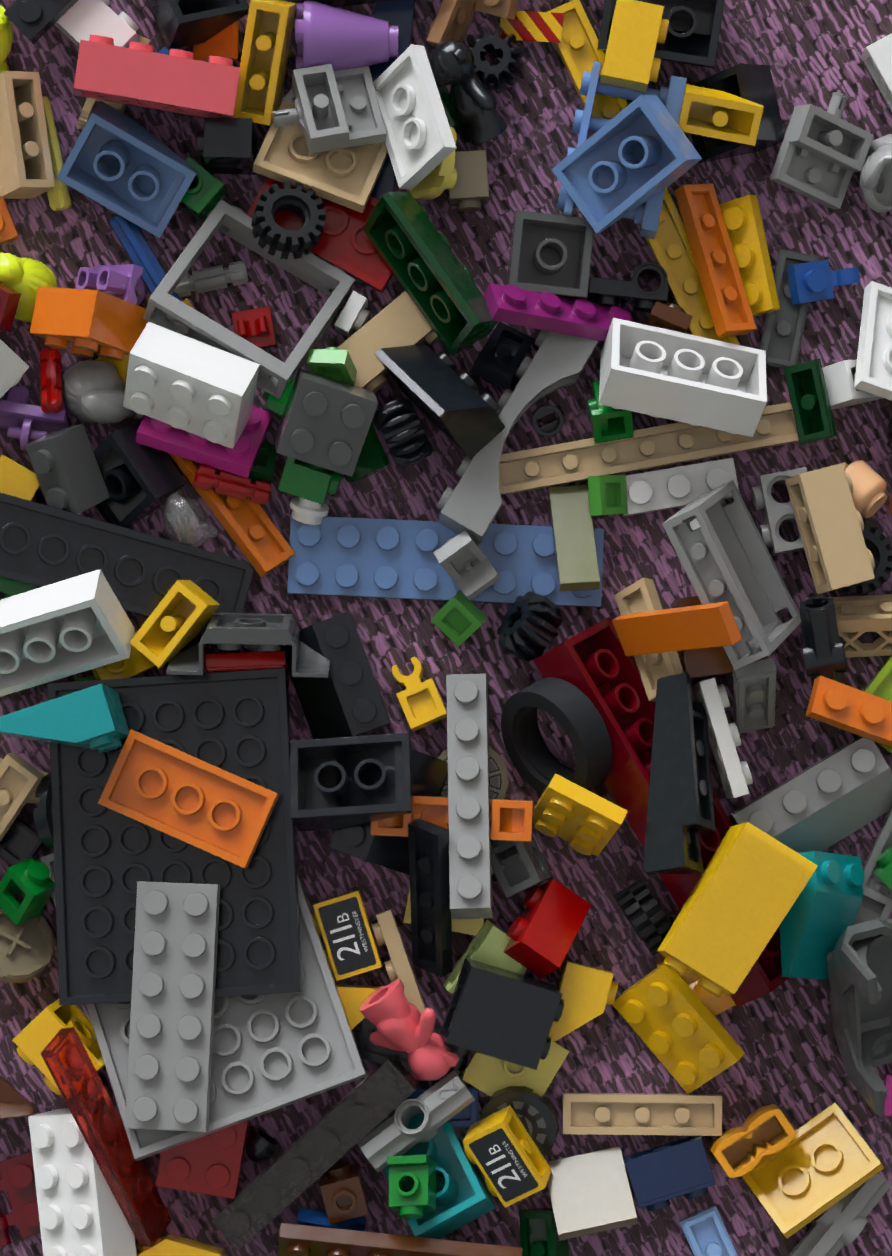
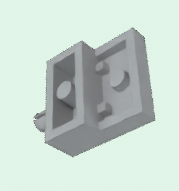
[272,63,387,154]
[769,92,874,209]

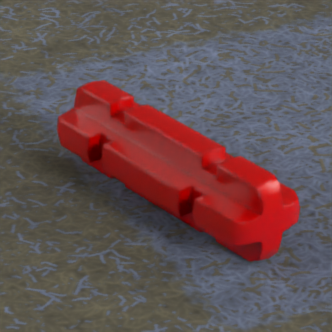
[40,348,63,414]
[194,465,271,504]

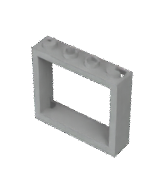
[144,200,355,400]
[662,480,801,670]

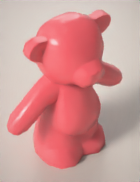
[359,979,460,1081]

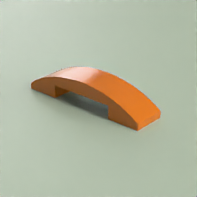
[370,796,533,841]

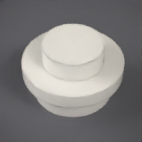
[290,497,329,525]

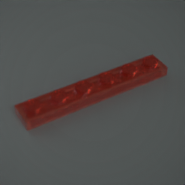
[40,1027,172,1247]

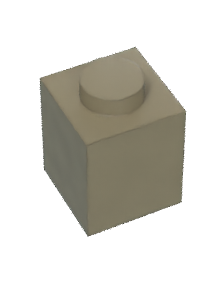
[449,150,489,212]

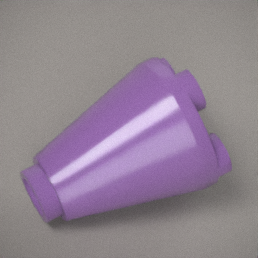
[295,1,398,71]

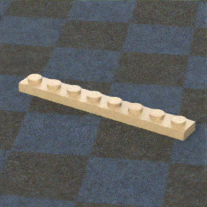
[499,402,799,496]

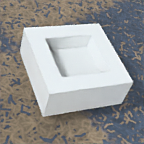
[334,291,371,338]

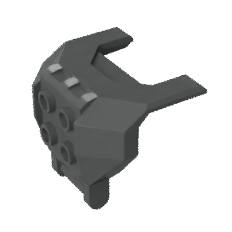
[826,919,892,1117]

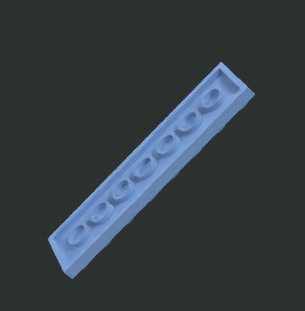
[287,516,604,608]

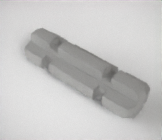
[173,261,248,298]

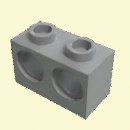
[751,467,807,556]

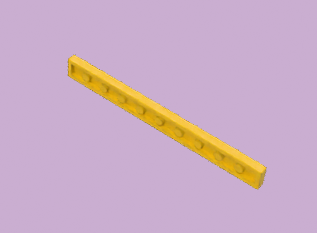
[548,0,740,345]

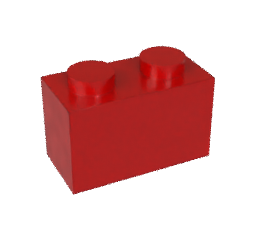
[504,878,591,979]

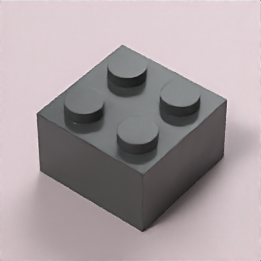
[506,210,594,300]
[273,368,378,477]

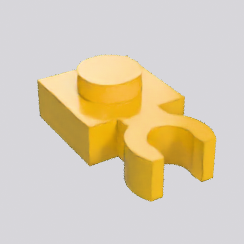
[392,656,447,732]

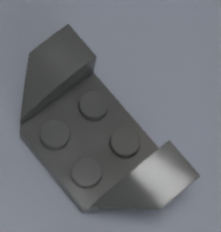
[166,613,330,678]

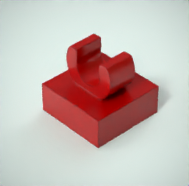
[231,306,277,349]

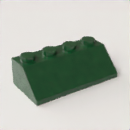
[362,191,498,356]

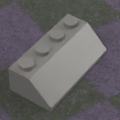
[729,736,892,853]

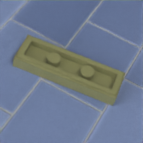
[548,485,600,592]

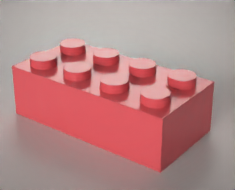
[73,35,240,118]

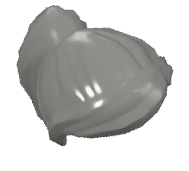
[860,134,892,213]
[62,360,144,424]

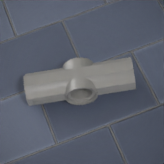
[357,1070,475,1172]
[789,1173,892,1256]

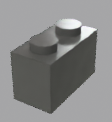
[25,424,110,514]

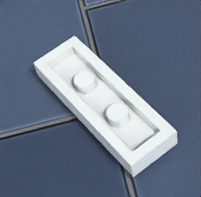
[623,458,739,517]

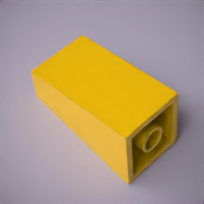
[657,822,818,997]

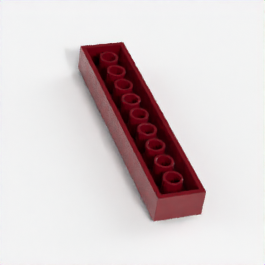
[533,617,789,1007]

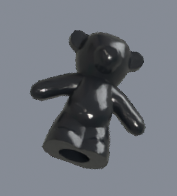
[431,40,507,145]

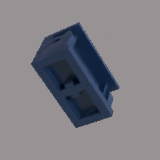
[623,1136,716,1211]

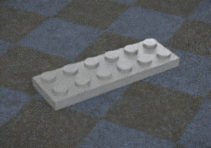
[125,881,220,1132]

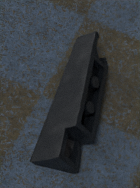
[643,672,715,874]

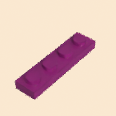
[484,283,634,342]

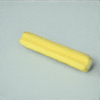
[42,96,72,211]

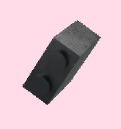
[440,958,564,1070]

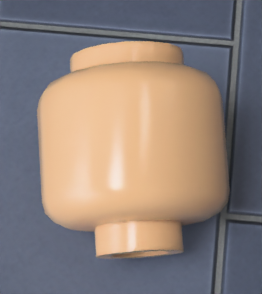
[843,460,888,519]

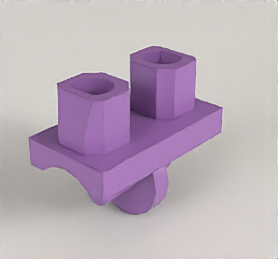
[75,264,146,305]
[0,386,68,452]

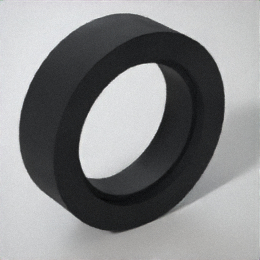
[501,677,612,795]

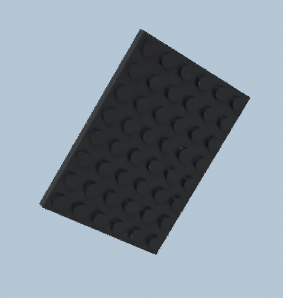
[47,668,303,1005]

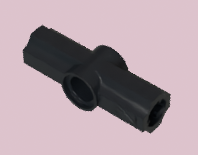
[799,595,848,687]

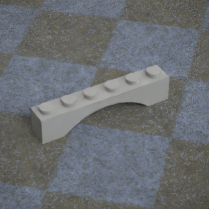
[436,330,599,545]
[446,673,493,919]

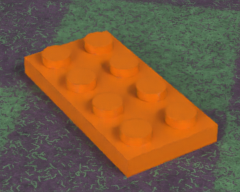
[98,729,280,869]

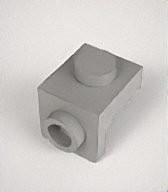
[433,530,500,600]

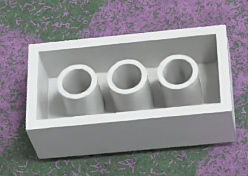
[599,318,767,437]
[0,569,135,697]
[28,1106,137,1256]

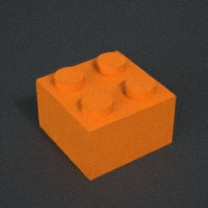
[29,286,147,361]

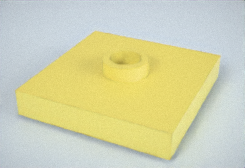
[463,1041,570,1097]

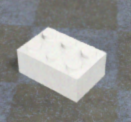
[123,322,260,449]

